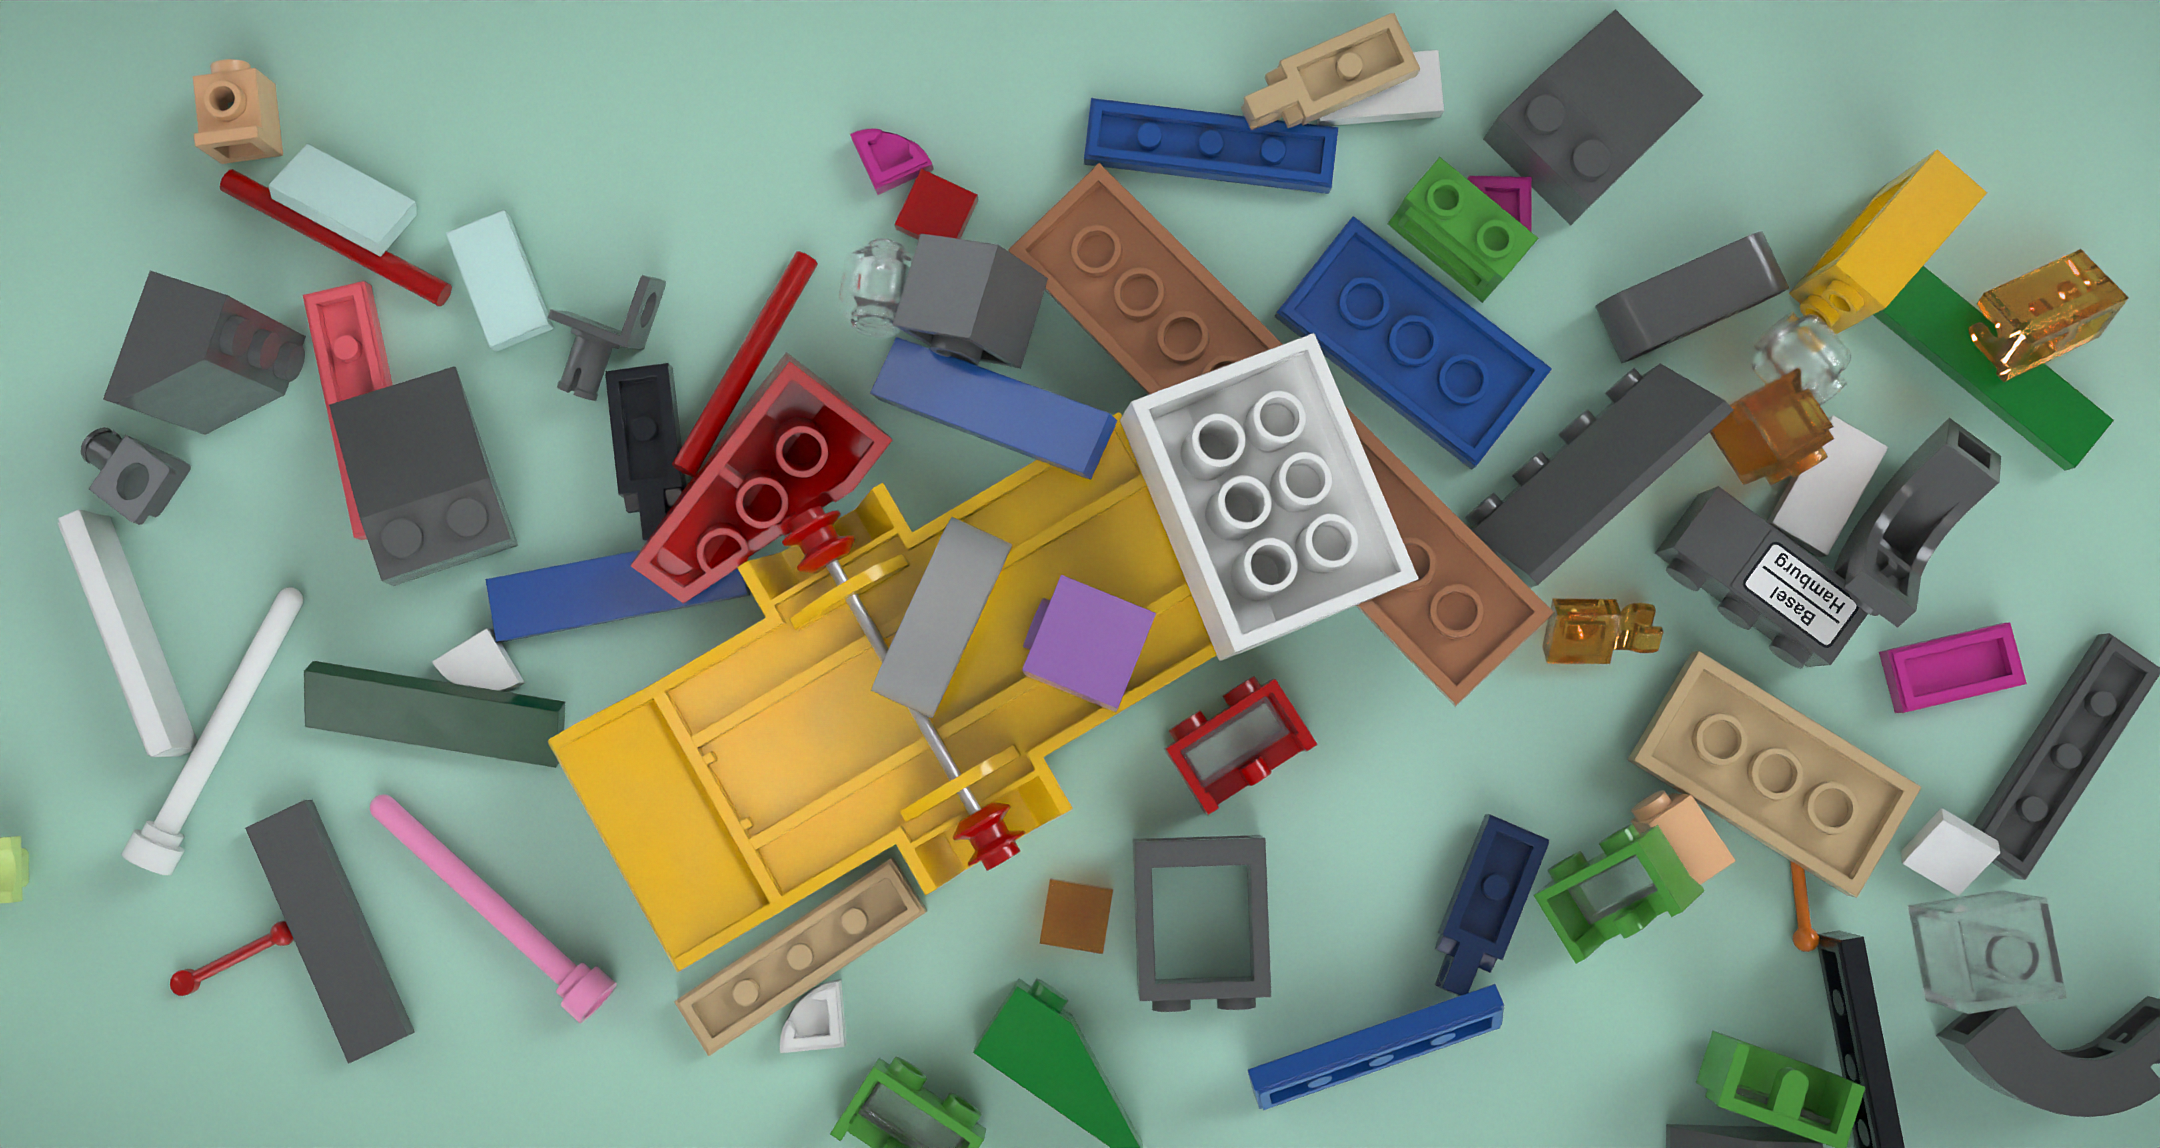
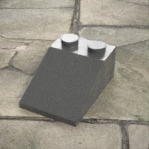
[1483,9,1704,226]
[329,366,518,586]

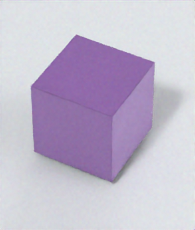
[1022,575,1156,712]

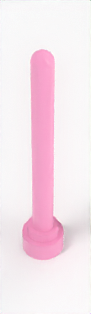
[370,795,617,1023]

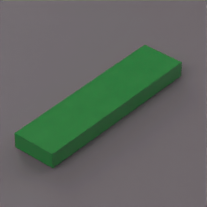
[1873,266,2114,471]

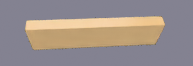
[674,857,927,1056]

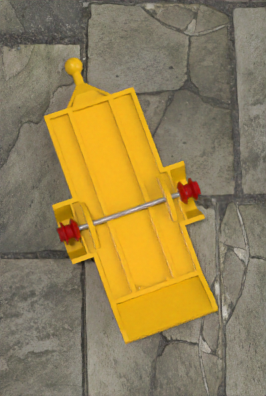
[547,412,1217,972]

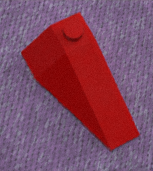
[630,352,893,604]

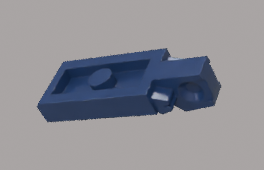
[1435,814,1549,996]

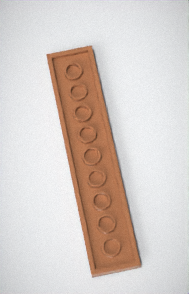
[1008,163,1554,707]

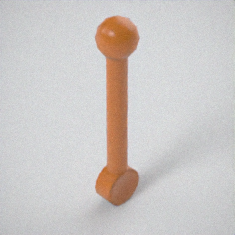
[1790,861,1819,952]

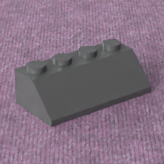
[1465,363,1734,588]

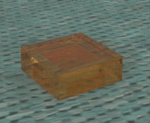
[1039,878,1113,954]

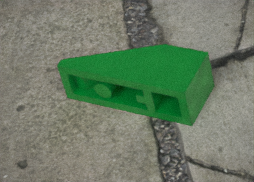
[973,978,1143,1148]

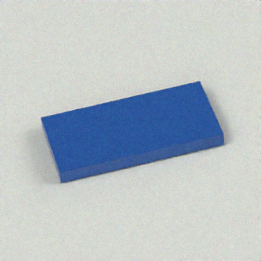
[1275,216,1552,470]

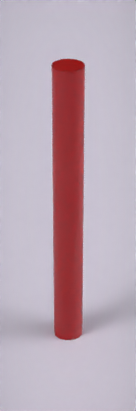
[220,169,452,307]
[672,251,818,477]

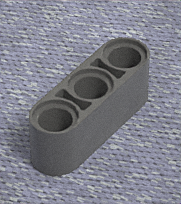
[1595,231,1789,363]

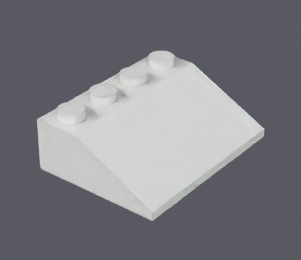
[1120,333,1419,661]

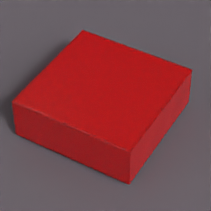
[894,169,979,240]

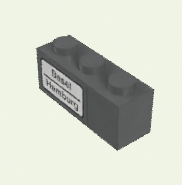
[1655,486,1868,669]

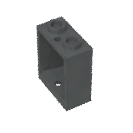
[1133,835,1271,1012]

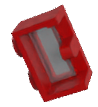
[1164,676,1318,815]

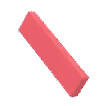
[303,281,393,540]

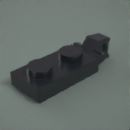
[605,363,686,541]

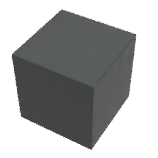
[893,234,1048,369]

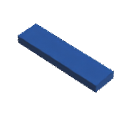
[1084,98,1338,194]
[870,337,1117,480]
[485,550,751,642]
[1247,984,1504,1110]

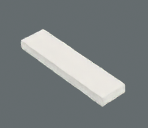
[58,509,198,757]

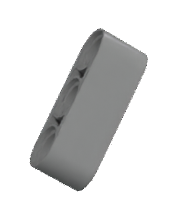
[871,517,1012,718]

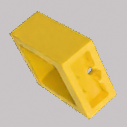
[1789,149,1988,334]

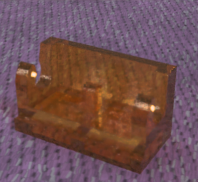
[1968,249,2129,382]

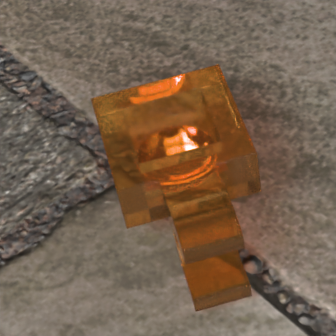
[1542,598,1664,664]

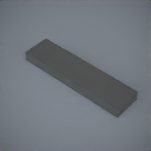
[1972,633,2160,880]
[245,799,415,1064]

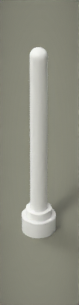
[121,587,303,875]

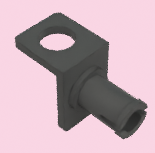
[548,275,666,401]
[81,427,191,525]

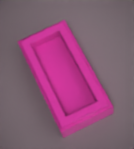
[1879,622,2027,713]

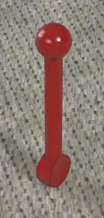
[170,921,294,996]

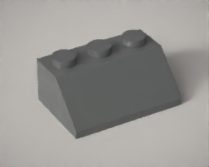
[103,271,306,435]

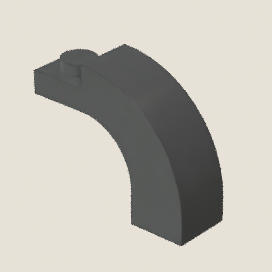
[1833,417,2001,628]
[1936,995,2160,1117]

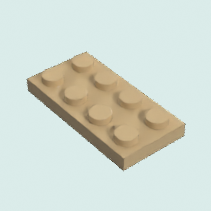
[1627,651,1921,898]

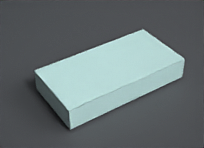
[268,144,417,257]
[446,210,554,352]

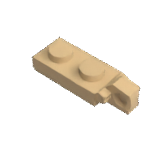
[1241,13,1420,130]

